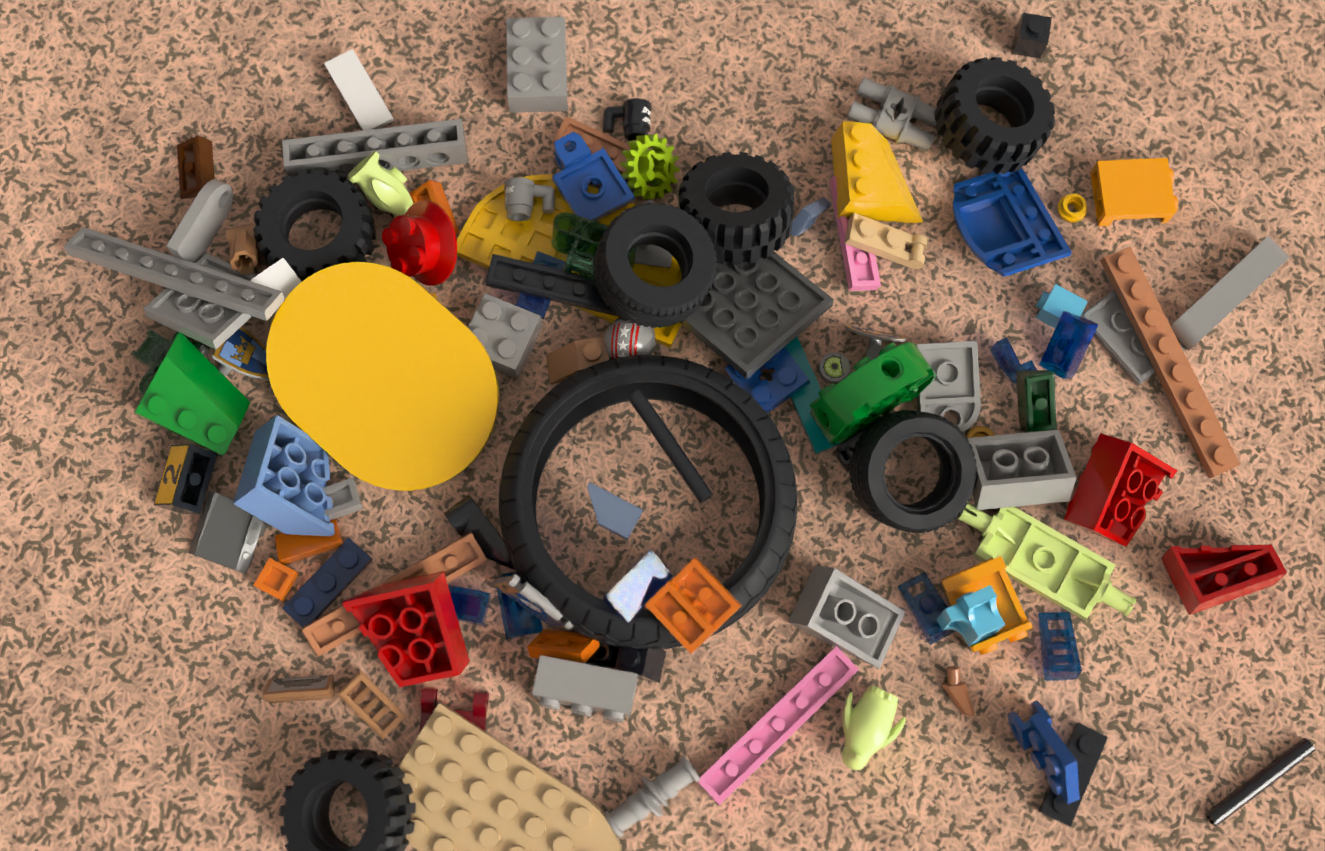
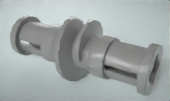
[604,755,701,838]

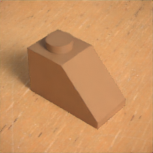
[546,336,609,384]

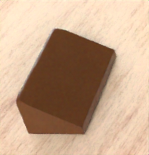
[177,135,215,199]

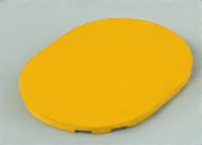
[266,262,499,491]

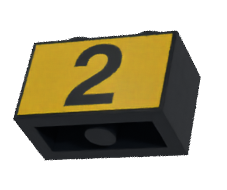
[154,444,217,514]

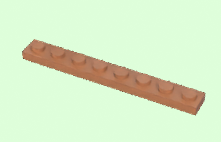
[1100,246,1240,478]

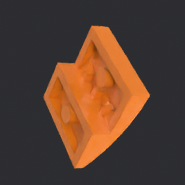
[645,558,742,654]

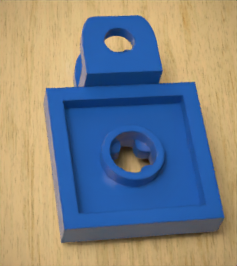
[552,132,635,223]
[725,347,811,414]
[1008,700,1080,805]

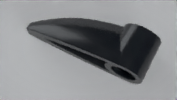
[444,494,515,570]

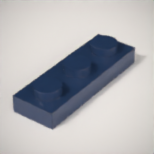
[282,538,373,627]

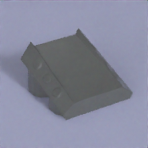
[188,491,267,575]

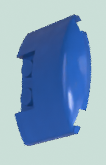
[952,167,1072,277]

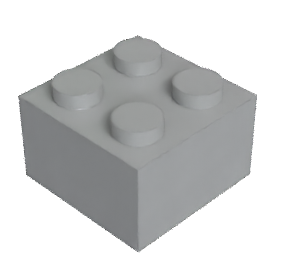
[468,293,543,380]

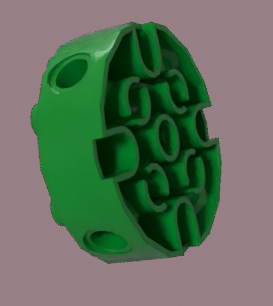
[809,342,937,445]

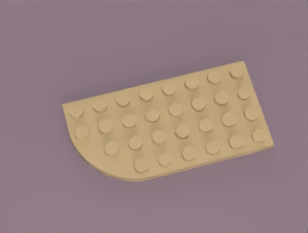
[367,702,622,851]

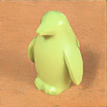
[347,151,414,219]
[842,686,906,770]

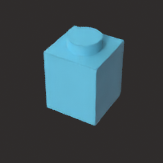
[1035,284,1088,335]

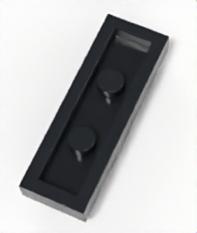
[1038,722,1108,827]

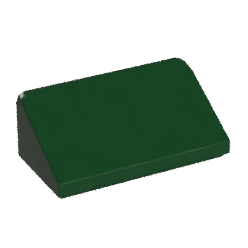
[1016,370,1057,433]

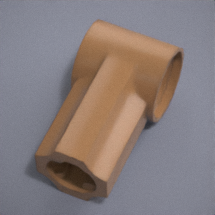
[226,223,259,274]

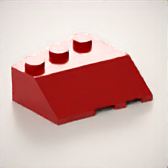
[341,571,470,688]

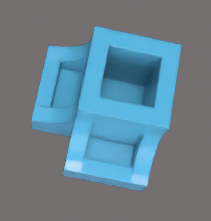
[936,585,1006,647]

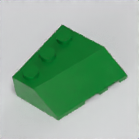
[134,332,250,457]

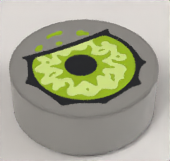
[819,353,850,384]

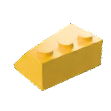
[831,121,923,223]

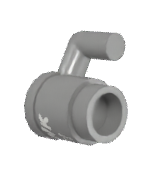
[505,177,555,221]

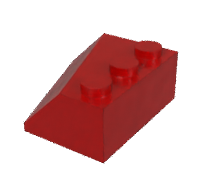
[1064,433,1178,547]

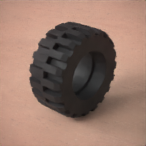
[934,57,1055,174]
[678,152,795,265]
[253,169,376,282]
[279,748,416,851]

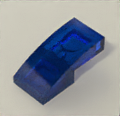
[990,338,1037,385]

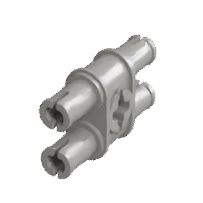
[847,77,937,152]

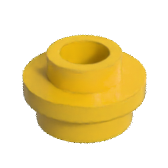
[1057,193,1087,223]

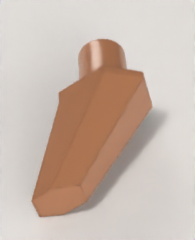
[942,666,975,716]

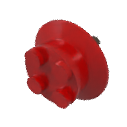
[382,201,460,286]

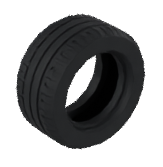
[849,410,977,533]

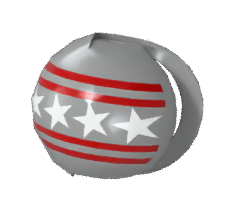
[604,317,655,359]

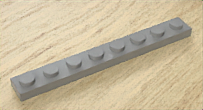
[64,227,285,321]

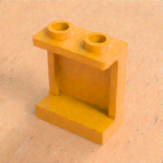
[1090,158,1178,226]
[939,555,1033,655]

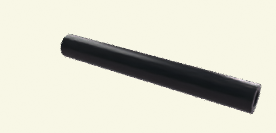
[628,389,713,504]
[1205,738,1315,827]

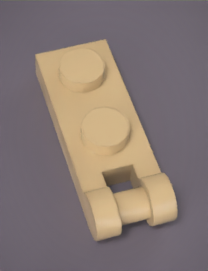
[844,213,928,269]

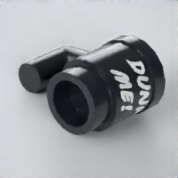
[603,98,652,141]

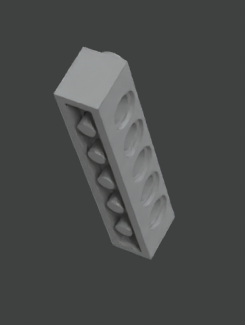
[282,119,469,178]

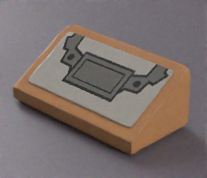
[262,675,334,703]

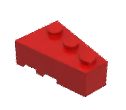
[1161,544,1287,615]

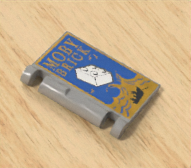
[492,573,573,630]

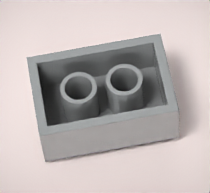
[506,17,568,113]
[968,430,1076,510]
[532,655,638,723]

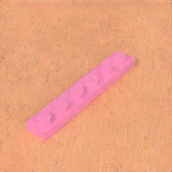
[698,646,859,805]

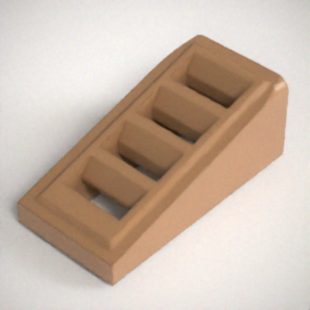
[337,670,406,739]

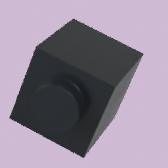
[1012,13,1052,59]

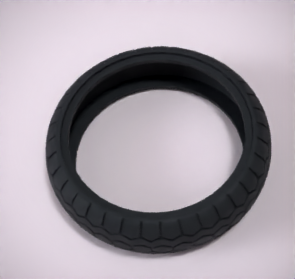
[499,355,798,650]

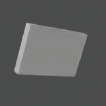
[1079,290,1185,386]

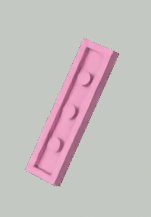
[830,176,881,291]

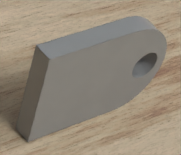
[166,179,233,263]
[916,341,981,432]

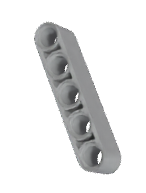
[1171,236,1290,351]

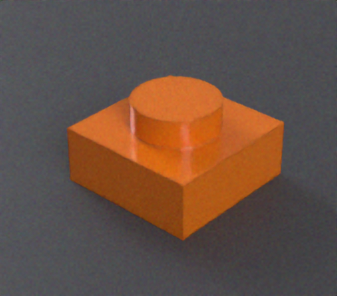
[253,557,299,602]

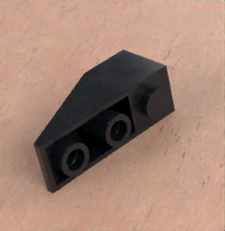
[566,631,666,683]

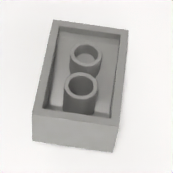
[788,565,905,669]

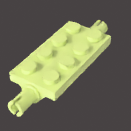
[958,502,1136,620]

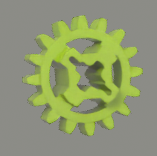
[620,134,680,200]

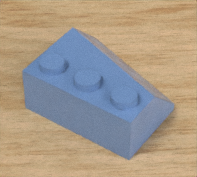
[233,415,335,536]

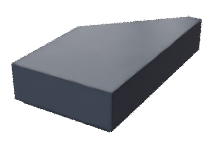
[791,197,832,237]
[587,482,643,541]

